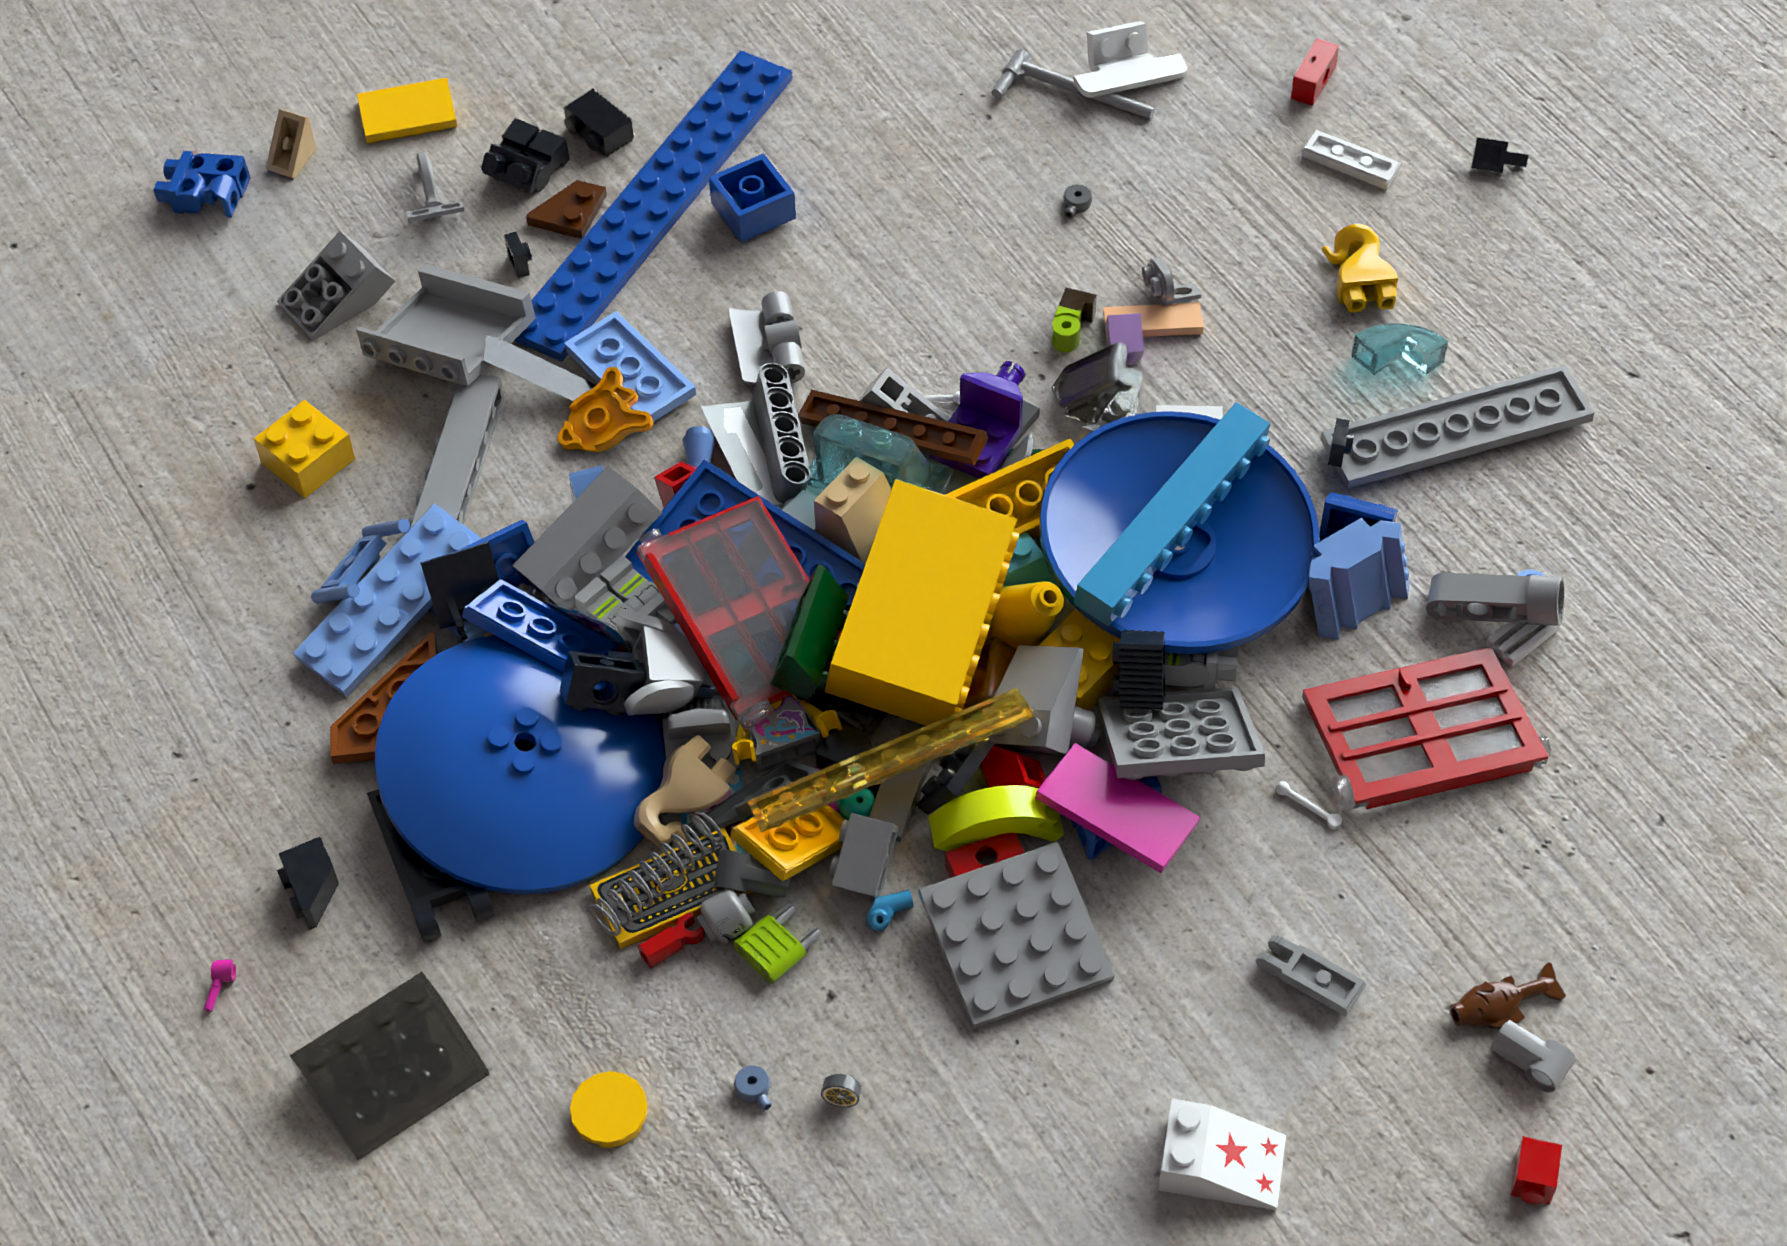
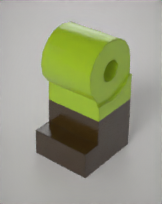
[1051,287,1097,352]

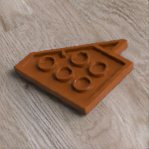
[330,632,437,764]

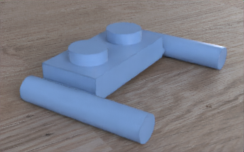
[311,519,410,604]

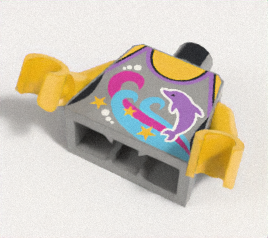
[732,684,842,773]

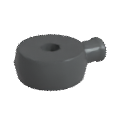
[1063,184,1093,218]

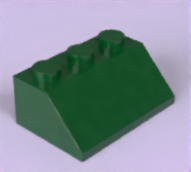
[769,565,849,701]

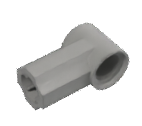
[1490,1020,1575,1093]

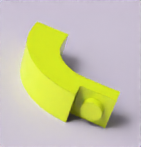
[928,785,1064,851]

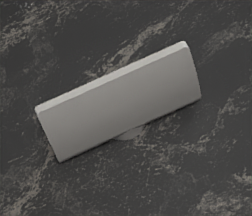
[728,291,805,385]

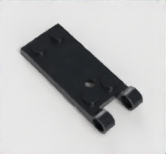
[367,789,495,942]

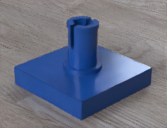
[461,519,537,594]

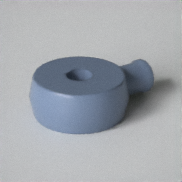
[734,1065,772,1111]

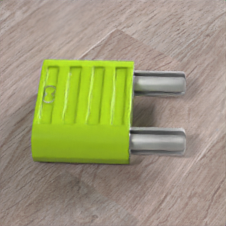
[733,903,822,984]

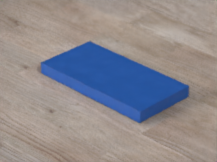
[462,579,619,673]

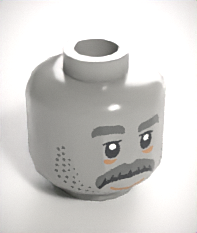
[697,888,755,944]

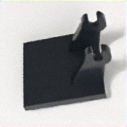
[420,542,499,641]

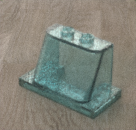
[808,414,955,495]

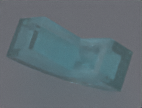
[1351,323,1449,375]

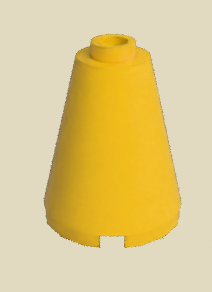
[987,582,1064,654]

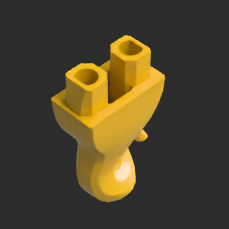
[1322,224,1398,313]

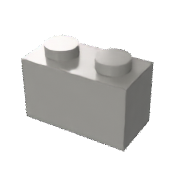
[829,813,899,898]

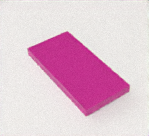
[1035,743,1201,874]

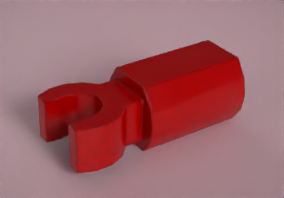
[638,912,705,968]

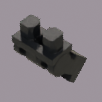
[481,118,570,193]

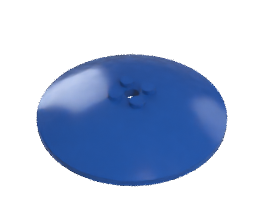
[375,635,666,894]

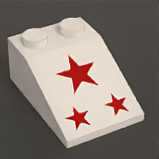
[1158,1099,1286,1211]

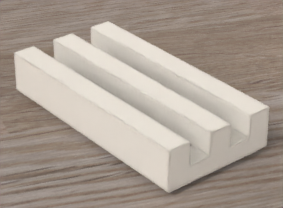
[1486,622,1560,668]

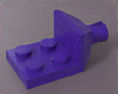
[929,361,1026,479]

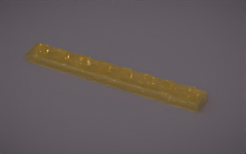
[747,688,1033,832]

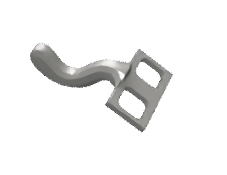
[406,151,465,222]

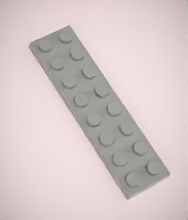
[1320,365,1595,489]

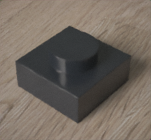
[504,231,532,278]
[1328,418,1354,467]

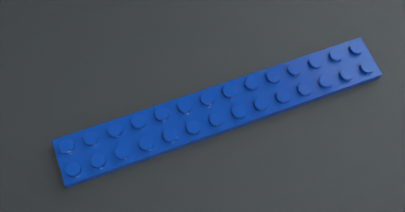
[514,50,793,362]

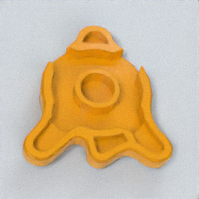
[557,367,653,452]

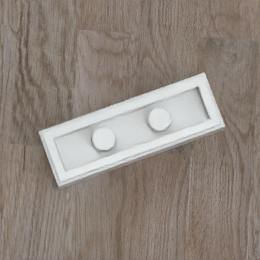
[1302,130,1401,190]

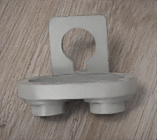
[1142,257,1202,305]

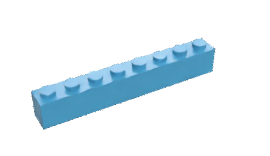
[1073,402,1271,627]

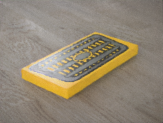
[589,828,751,950]

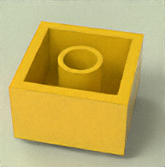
[254,399,355,498]

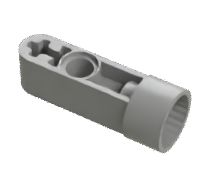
[1426,573,1565,626]

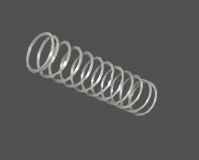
[590,812,723,936]

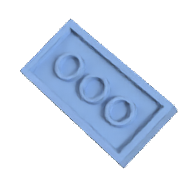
[564,311,696,422]

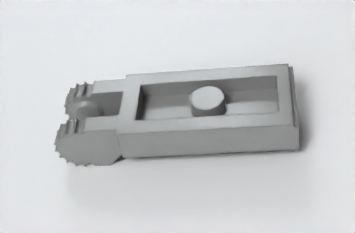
[1255,935,1366,1017]

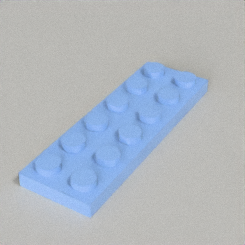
[293,503,482,698]

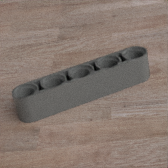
[753,363,811,504]

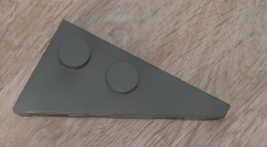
[687,758,825,840]

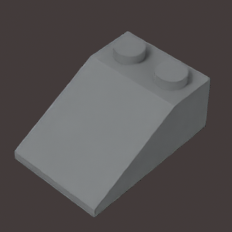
[985,645,1084,755]

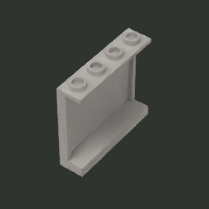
[356,264,536,387]

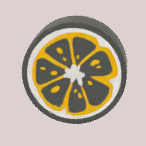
[821,1074,862,1107]

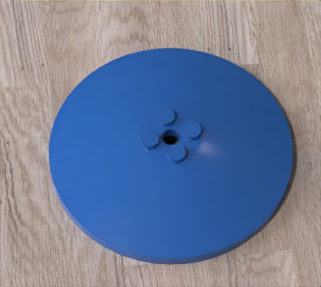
[1039,411,1320,654]

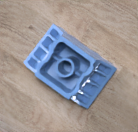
[1308,518,1410,640]

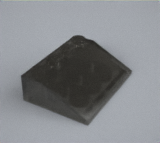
[290,972,490,1161]

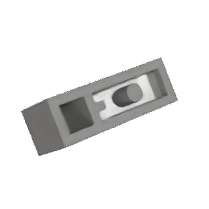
[859,367,950,422]

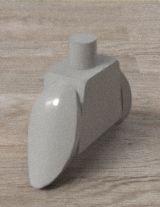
[615,608,715,716]

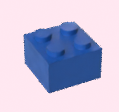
[709,153,796,243]

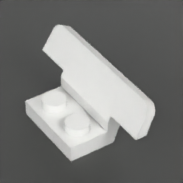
[1074,21,1187,98]

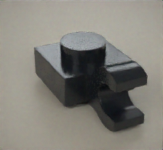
[1471,137,1529,173]

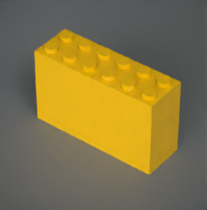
[824,479,1020,732]

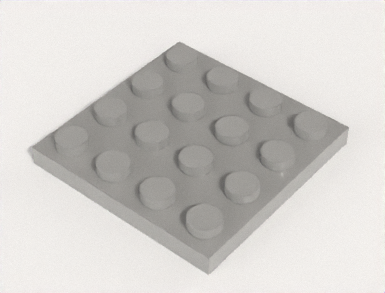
[1097,687,1265,780]
[918,842,1115,1029]

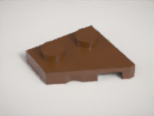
[526,180,607,239]

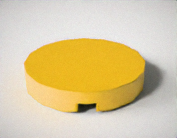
[570,1071,649,1148]

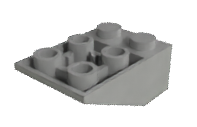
[276,231,396,340]

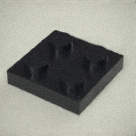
[916,734,995,815]

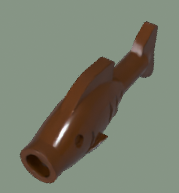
[1449,962,1566,1029]

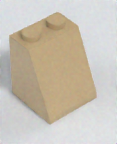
[814,457,891,564]

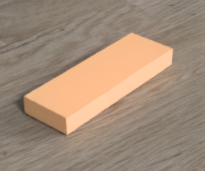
[1103,302,1204,337]

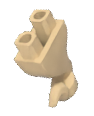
[633,735,736,848]

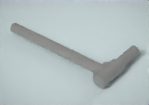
[991,49,1155,120]

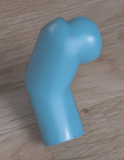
[866,890,914,931]

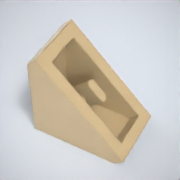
[265,109,317,178]

